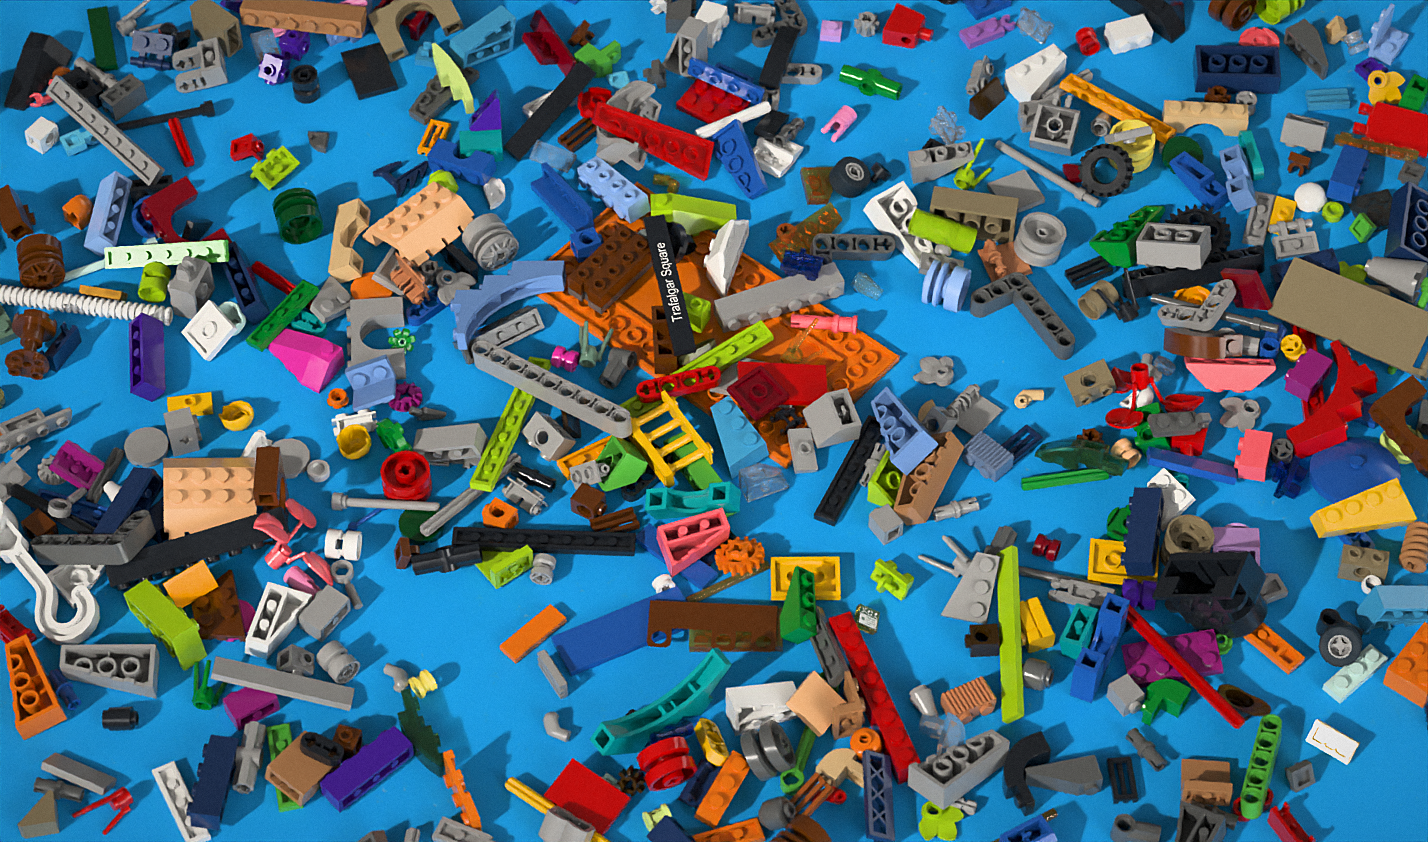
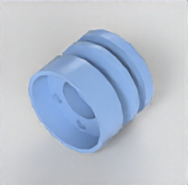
[922,259,971,313]

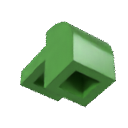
[574,40,621,78]

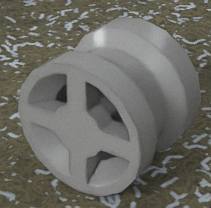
[1236,91,1257,117]

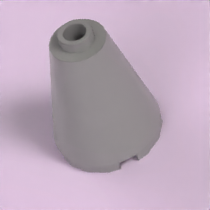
[1364,256,1428,304]

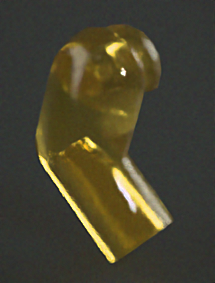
[653,174,680,194]

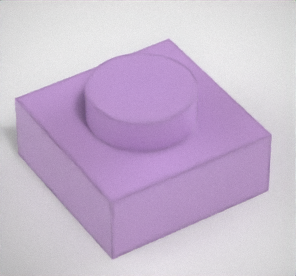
[820,20,842,42]

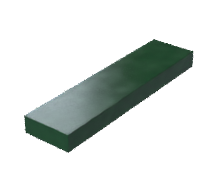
[87,6,118,72]

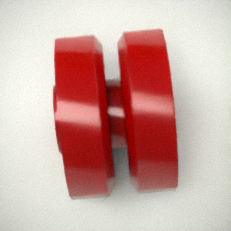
[380,450,432,502]
[636,736,698,791]

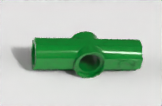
[839,64,903,100]

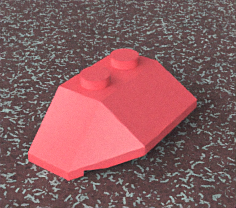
[1184,356,1276,393]

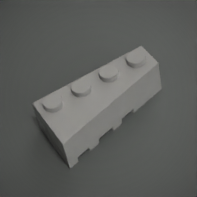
[60,644,160,699]
[908,729,1010,810]

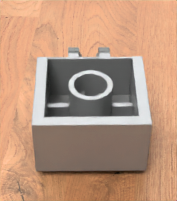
[1029,92,1081,156]
[168,256,215,319]

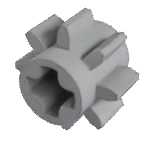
[854,12,880,37]
[418,260,443,287]

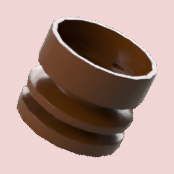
[16,234,66,291]
[770,814,832,842]

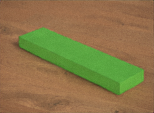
[266,723,303,812]

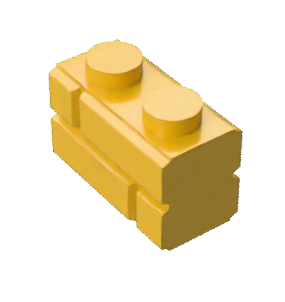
[1020,597,1055,653]

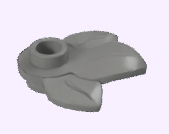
[436,270,476,306]
[913,356,954,386]
[1219,397,1261,433]

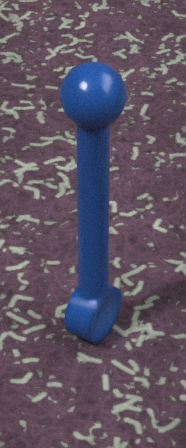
[348,508,387,531]

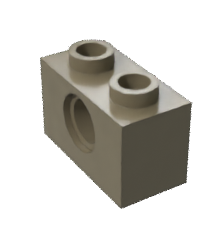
[1063,358,1118,407]
[1337,544,1390,585]

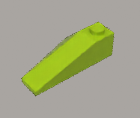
[650,193,737,237]

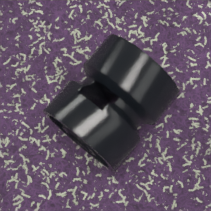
[291,64,320,104]

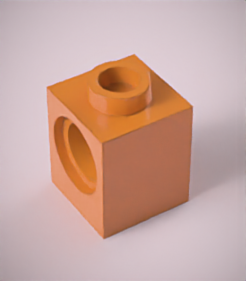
[482,497,519,529]

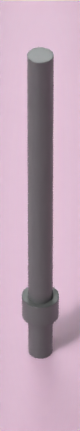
[1151,293,1279,334]

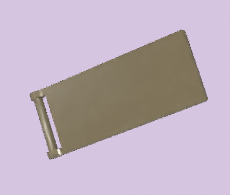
[1268,257,1428,381]

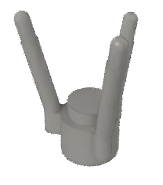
[116,0,166,38]
[918,535,972,578]

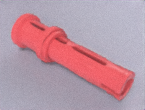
[791,314,858,335]

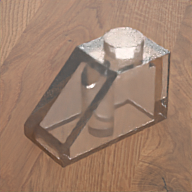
[250,28,280,63]
[739,463,789,502]

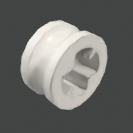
[652,574,675,594]

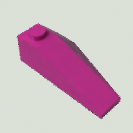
[266,328,345,394]

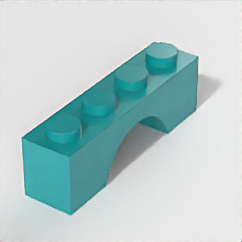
[645,481,741,520]

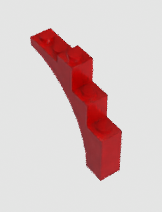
[1286,340,1378,460]

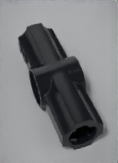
[411,542,483,576]

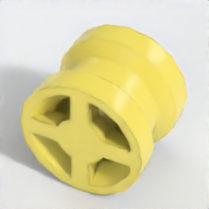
[408,669,437,699]

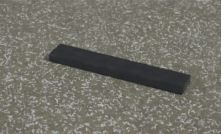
[503,60,597,162]
[814,415,884,526]

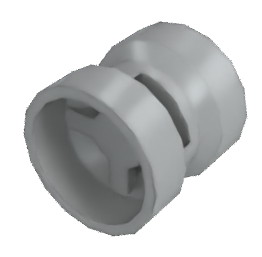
[530,553,556,585]

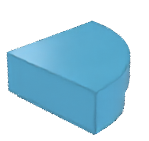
[607,71,630,90]

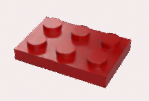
[676,78,751,124]

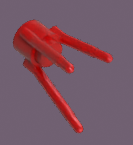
[72,787,133,835]

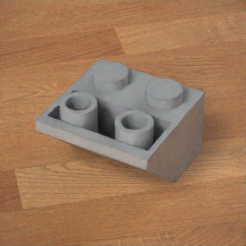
[802,388,862,449]

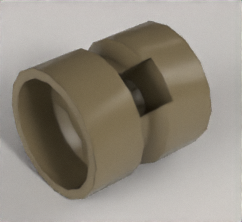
[1078,280,1119,320]

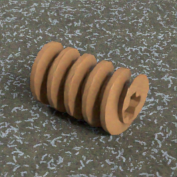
[1398,521,1428,573]

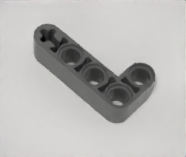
[810,233,896,270]

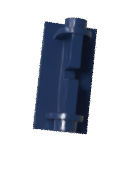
[678,757,722,809]

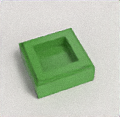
[1348,213,1377,243]

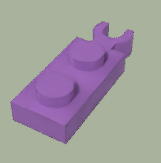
[959,15,1015,50]

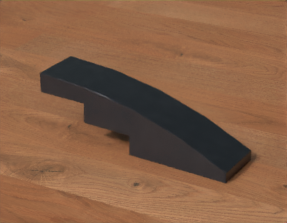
[759,25,801,89]

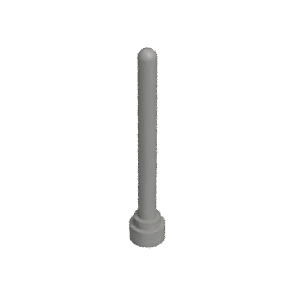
[331,492,440,511]

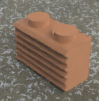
[940,676,996,726]

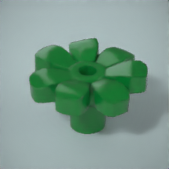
[388,328,416,355]

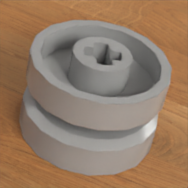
[1014,212,1067,267]

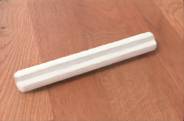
[695,101,771,139]

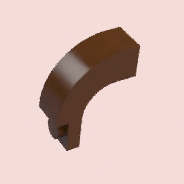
[1163,328,1243,359]

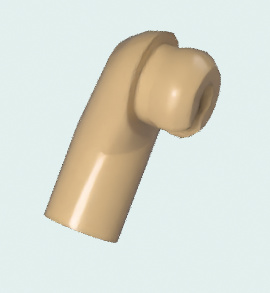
[1014,389,1044,409]

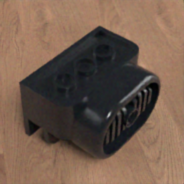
[1152,552,1268,638]

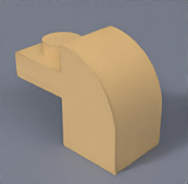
[816,748,864,788]

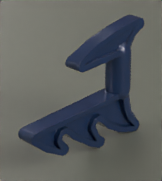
[373,160,428,198]

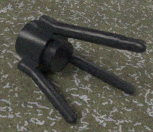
[1096,268,1140,323]

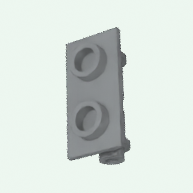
[734,2,776,25]
[966,55,994,95]
[569,460,609,490]
[502,477,549,516]

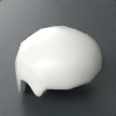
[1294,182,1327,213]
[1119,386,1154,409]

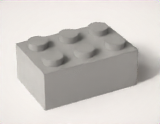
[1136,222,1211,270]

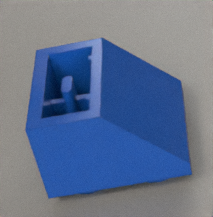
[999,814,1058,842]

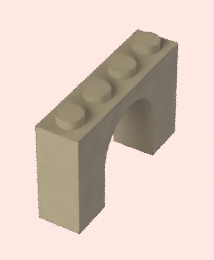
[368,0,464,63]

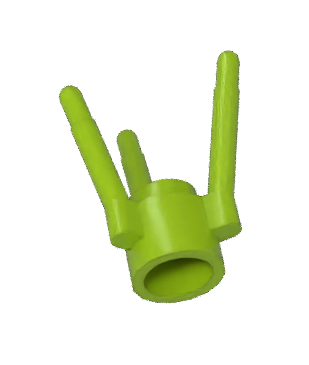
[953,138,992,190]

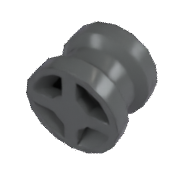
[1270,438,1293,466]

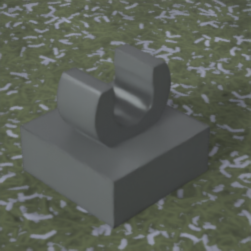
[643,59,667,89]
[1398,160,1426,186]
[1284,760,1316,793]

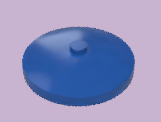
[1309,438,1401,504]

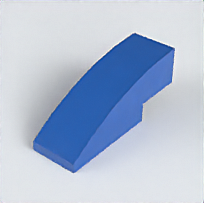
[1169,151,1229,213]

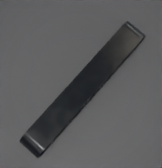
[1122,246,1265,299]

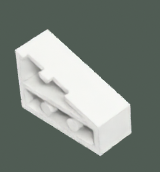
[1004,44,1067,102]
[245,582,312,659]
[726,681,798,736]

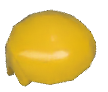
[218,400,254,431]
[336,424,372,460]

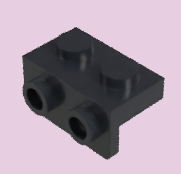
[130,175,173,205]

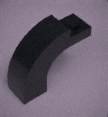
[1002,731,1051,816]

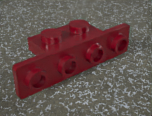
[522,10,577,76]

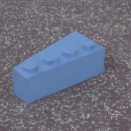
[871,387,939,476]

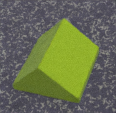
[867,450,903,512]

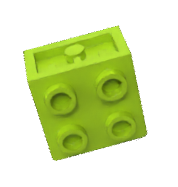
[475,545,533,589]

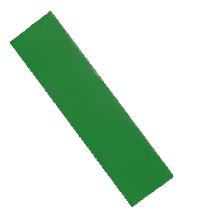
[245,280,320,352]

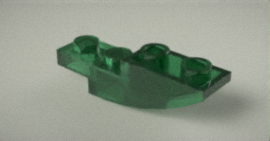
[1035,439,1129,476]
[397,688,445,778]

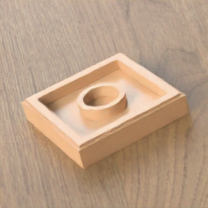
[785,671,847,737]

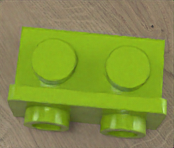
[250,145,300,191]

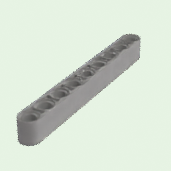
[472,340,632,438]

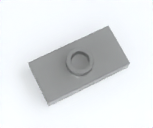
[1104,126,1152,144]
[787,428,818,474]

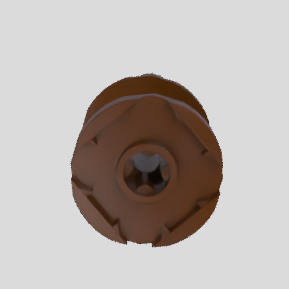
[5,309,57,380]

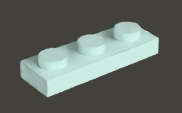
[1323,644,1388,704]

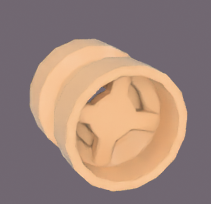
[1110,438,1142,469]

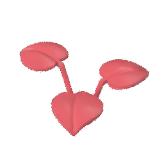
[253,498,333,587]

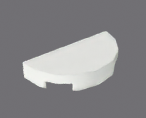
[482,177,506,210]

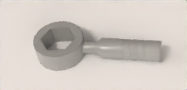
[48,487,87,518]
[330,560,363,610]

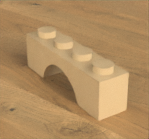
[1162,100,1249,136]
[328,198,371,284]

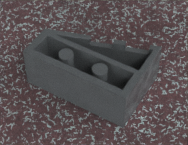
[1175,801,1226,842]

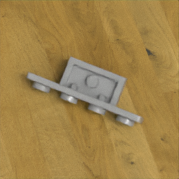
[0,407,72,454]
[0,445,31,503]

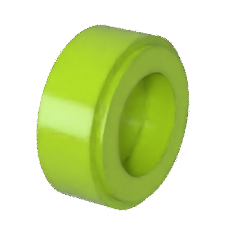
[1322,202,1344,223]

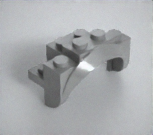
[595,81,662,171]

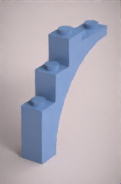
[450,261,567,350]

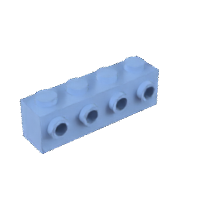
[577,156,651,224]
[84,171,133,257]

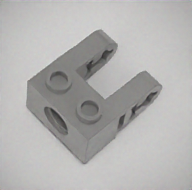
[172,37,228,93]

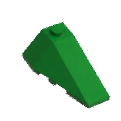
[1089,206,1165,268]

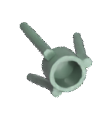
[579,321,614,368]

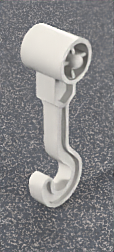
[0,499,100,645]

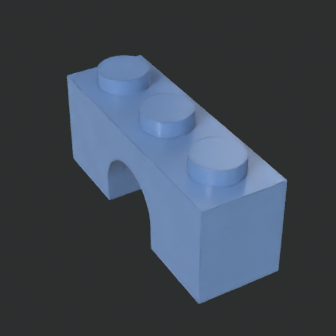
[1219,144,1257,212]

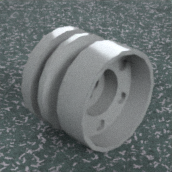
[462,213,519,271]

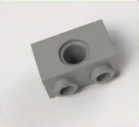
[521,411,576,462]

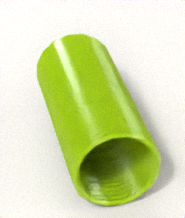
[908,208,977,254]

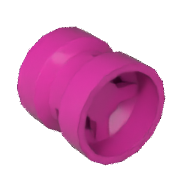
[551,345,580,373]

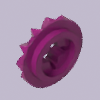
[388,381,423,412]

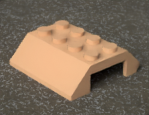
[362,181,474,267]
[163,457,257,540]

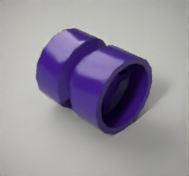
[1121,578,1157,611]

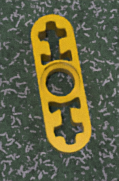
[694,718,729,766]

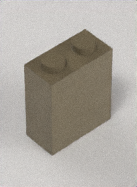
[190,0,243,58]

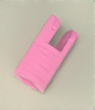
[821,105,857,142]
[283,566,322,600]

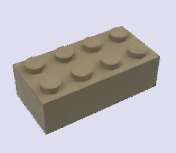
[930,186,1019,244]

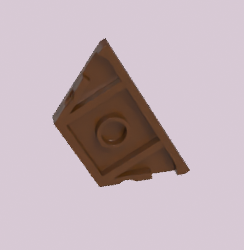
[191,569,247,642]

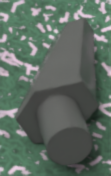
[409,406,446,421]

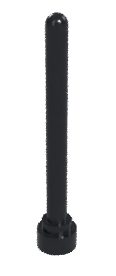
[116,100,215,131]

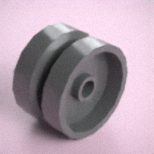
[740,720,796,781]

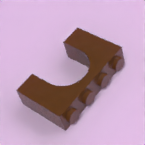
[0,184,33,242]
[1368,375,1428,478]
[253,446,289,545]

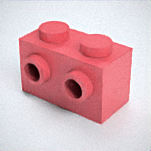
[1234,429,1273,482]

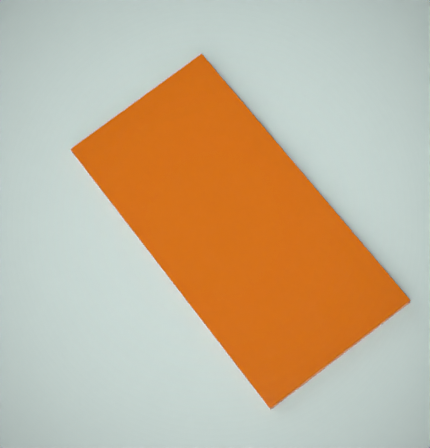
[536,182,900,469]

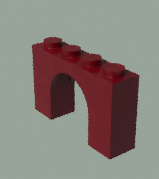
[141,176,232,265]

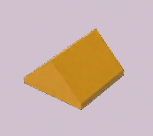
[163,560,219,608]

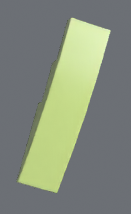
[432,43,475,114]

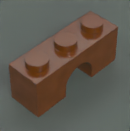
[651,305,677,374]

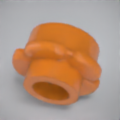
[327,388,349,409]

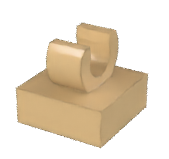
[1324,16,1350,45]

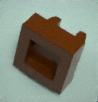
[567,20,595,47]
[1288,151,1312,177]
[394,537,420,569]

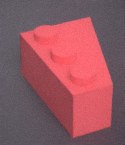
[656,508,730,578]

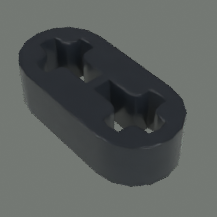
[300,732,344,767]

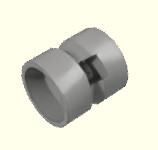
[316,640,360,685]

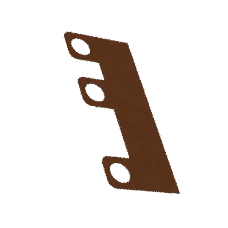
[647,600,778,652]

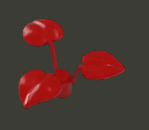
[1105,363,1204,429]

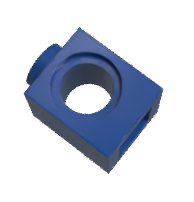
[570,227,604,263]

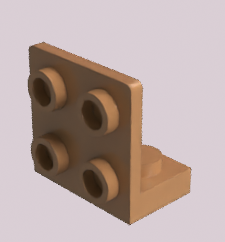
[831,671,866,740]
[1181,759,1233,806]

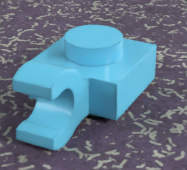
[59,129,100,157]

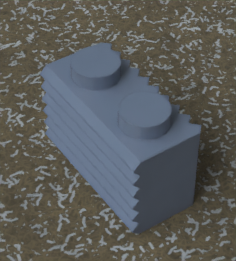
[961,430,1014,482]

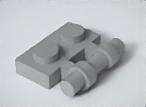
[1269,218,1320,260]

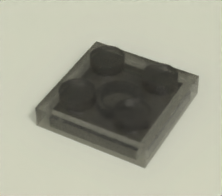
[1347,189,1392,233]

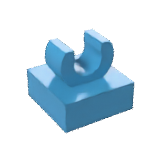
[415,41,435,68]

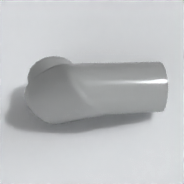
[1141,354,1162,382]

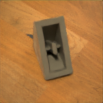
[17,789,60,839]

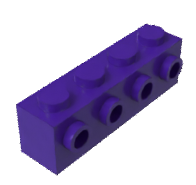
[129,312,166,402]
[320,726,414,812]

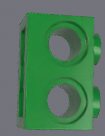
[1133,402,1171,457]

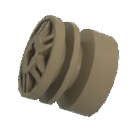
[1159,514,1215,566]

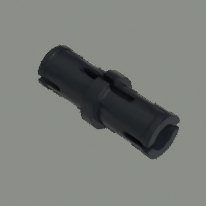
[511,462,557,493]

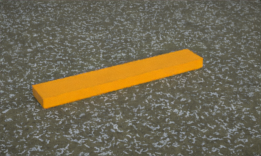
[1059,73,1177,144]

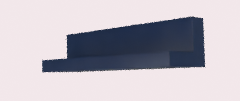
[862,750,895,842]

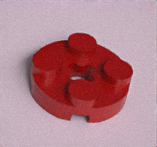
[577,87,613,118]

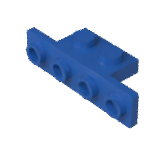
[688,57,764,105]

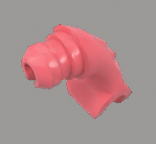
[29,79,54,107]

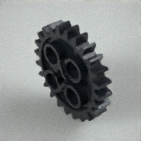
[1165,204,1231,255]

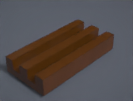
[558,118,597,153]
[589,507,640,533]

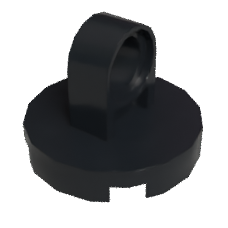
[666,222,697,264]

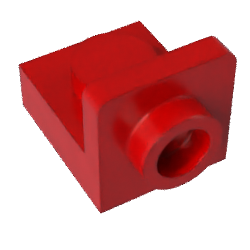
[230,133,264,161]

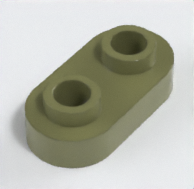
[677,338,717,366]

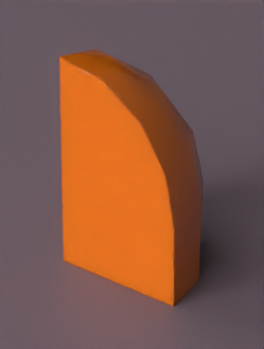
[62,194,94,230]

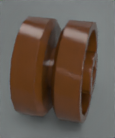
[1208,0,1259,32]

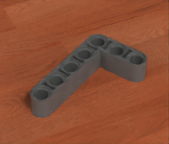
[970,272,1075,360]
[30,510,156,565]

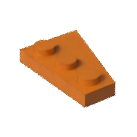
[443,749,482,831]

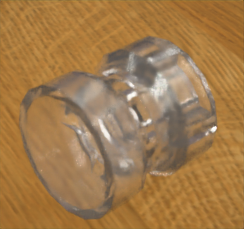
[1342,29,1369,56]

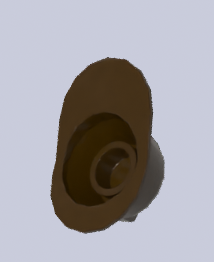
[1217,684,1271,721]

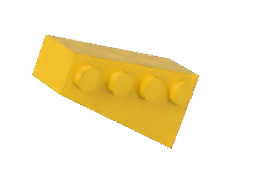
[1310,478,1417,538]

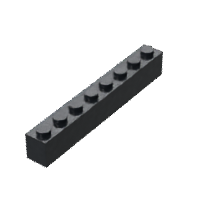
[105,507,291,591]

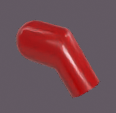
[811,786,847,804]

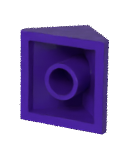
[469,88,502,131]

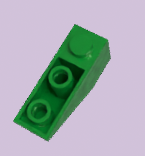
[1397,74,1428,113]
[780,566,817,645]

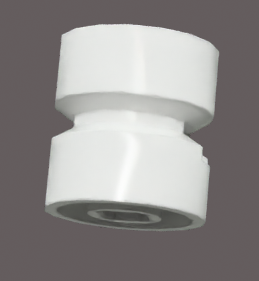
[325,528,362,561]

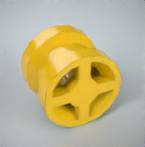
[1280,334,1307,362]

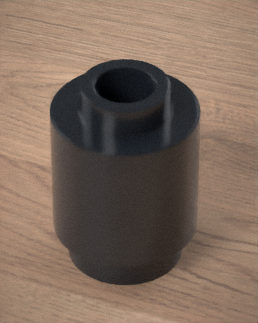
[102,707,139,731]

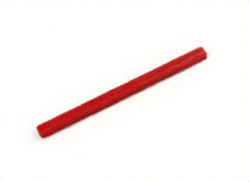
[1127,604,1245,729]

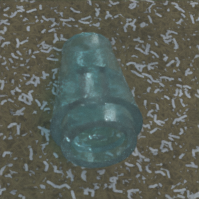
[851,272,884,301]

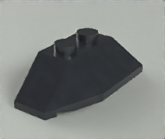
[1110,0,1185,44]

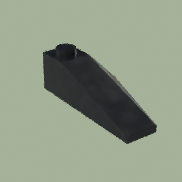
[4,31,73,111]

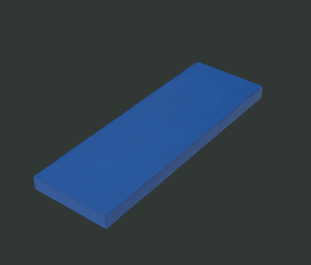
[551,586,687,677]

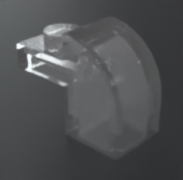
[919,713,965,756]

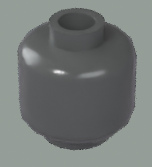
[1022,658,1054,691]
[758,796,796,831]

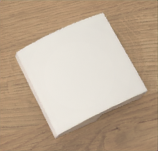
[752,137,803,179]

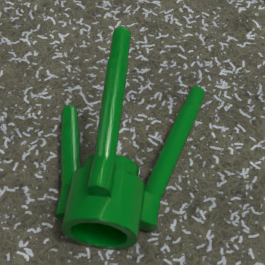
[192,660,228,710]

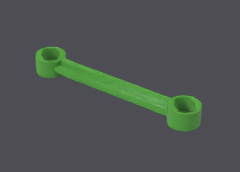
[780,672,840,796]

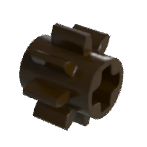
[616,765,646,797]

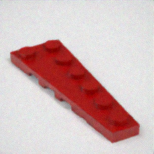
[591,101,714,181]

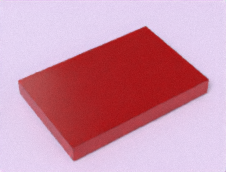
[544,758,631,836]

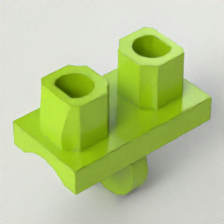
[870,558,914,601]

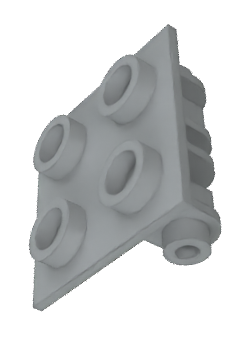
[946,384,1003,436]

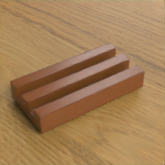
[789,772,835,817]

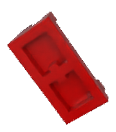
[0,604,37,644]
[1267,802,1316,842]

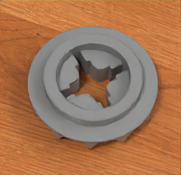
[38,454,67,485]

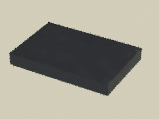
[341,42,398,100]

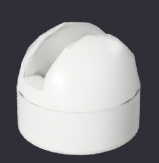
[1361,575,1381,594]

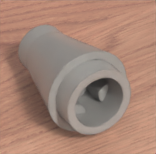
[1091,110,1112,137]
[909,685,939,722]

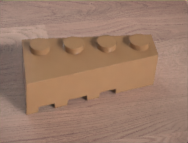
[893,431,964,526]

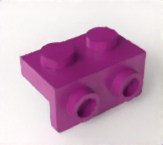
[48,440,105,492]

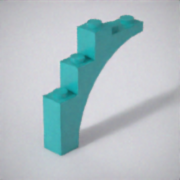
[590,648,732,756]

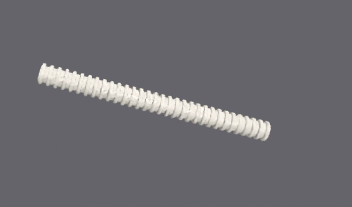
[0,284,173,326]

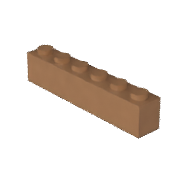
[240,0,367,38]

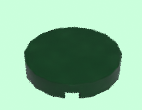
[1161,136,1204,174]
[398,510,444,545]

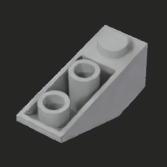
[908,141,974,184]

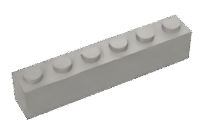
[714,262,844,333]

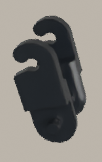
[769,407,804,436]

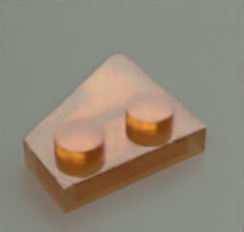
[800,167,834,205]

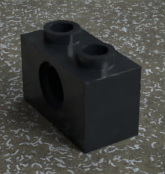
[61,67,104,108]

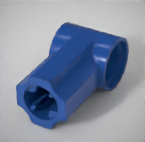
[1258,322,1287,364]

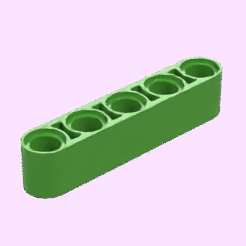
[663,431,737,518]
[1241,714,1282,819]

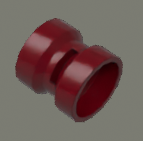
[1032,533,1061,562]

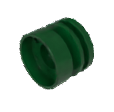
[272,188,324,245]

